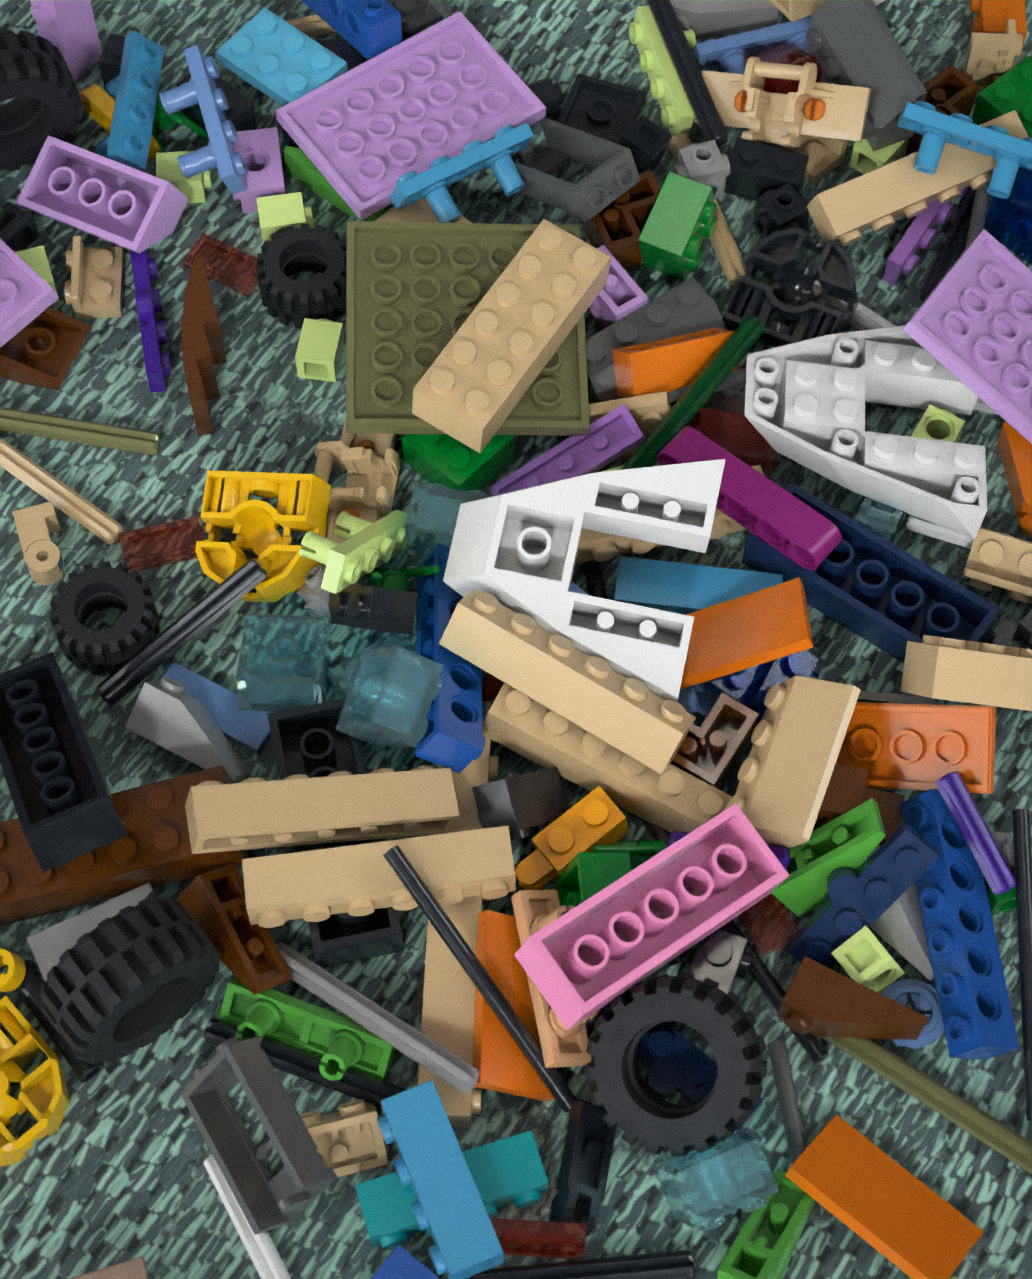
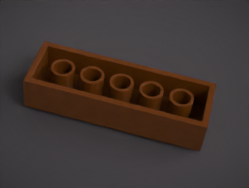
[0,765,248,926]

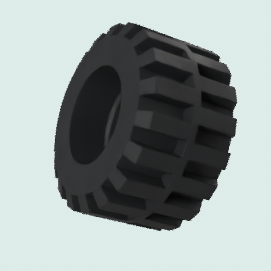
[256,223,347,329]
[49,562,160,676]

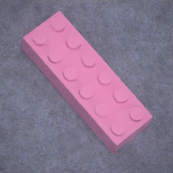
[514,803,790,1031]

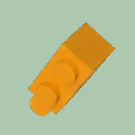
[516,786,630,890]

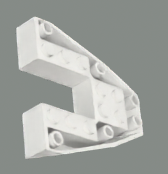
[744,325,987,539]
[443,459,725,702]

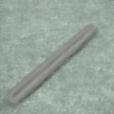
[276,942,479,1093]

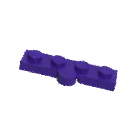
[130,250,172,393]

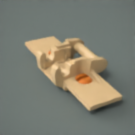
[694,57,871,148]
[314,420,401,564]

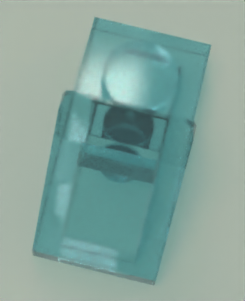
[856,497,906,544]

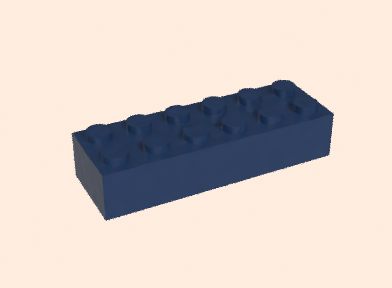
[742,482,1001,663]

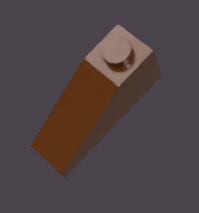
[178,863,293,995]
[777,956,928,1040]

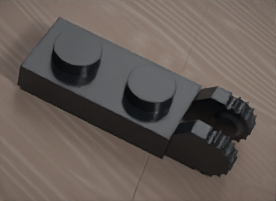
[549,1099,617,1238]

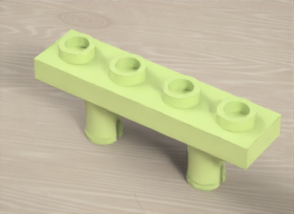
[629,5,696,136]
[299,509,411,594]

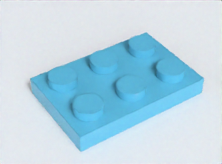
[215,8,348,106]

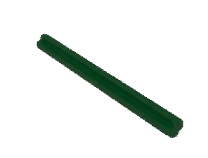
[621,316,765,470]

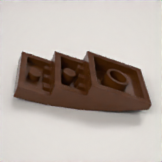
[181,257,227,437]
[0,307,92,391]

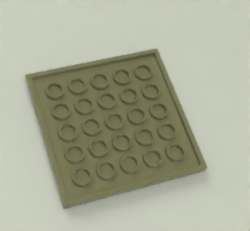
[346,221,590,436]

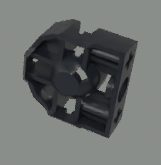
[722,228,858,348]

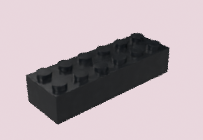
[0,651,127,872]
[267,697,404,968]

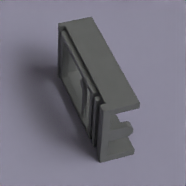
[513,118,641,223]
[180,1036,337,1235]

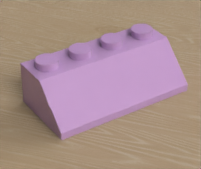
[30,0,102,82]
[16,135,189,253]

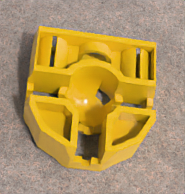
[195,470,331,603]
[0,996,69,1167]

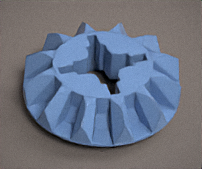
[881,979,944,1050]

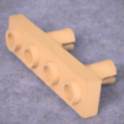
[511,890,600,1068]

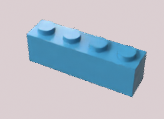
[614,556,783,615]
[376,1080,504,1279]

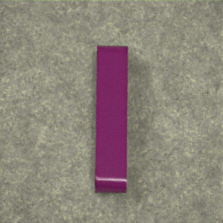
[657,426,842,571]

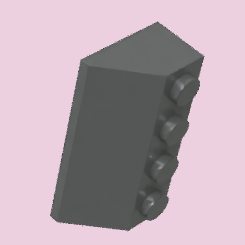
[806,0,927,151]
[586,277,727,404]

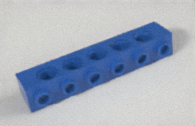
[301,0,402,60]
[415,543,485,773]
[900,789,1019,1060]

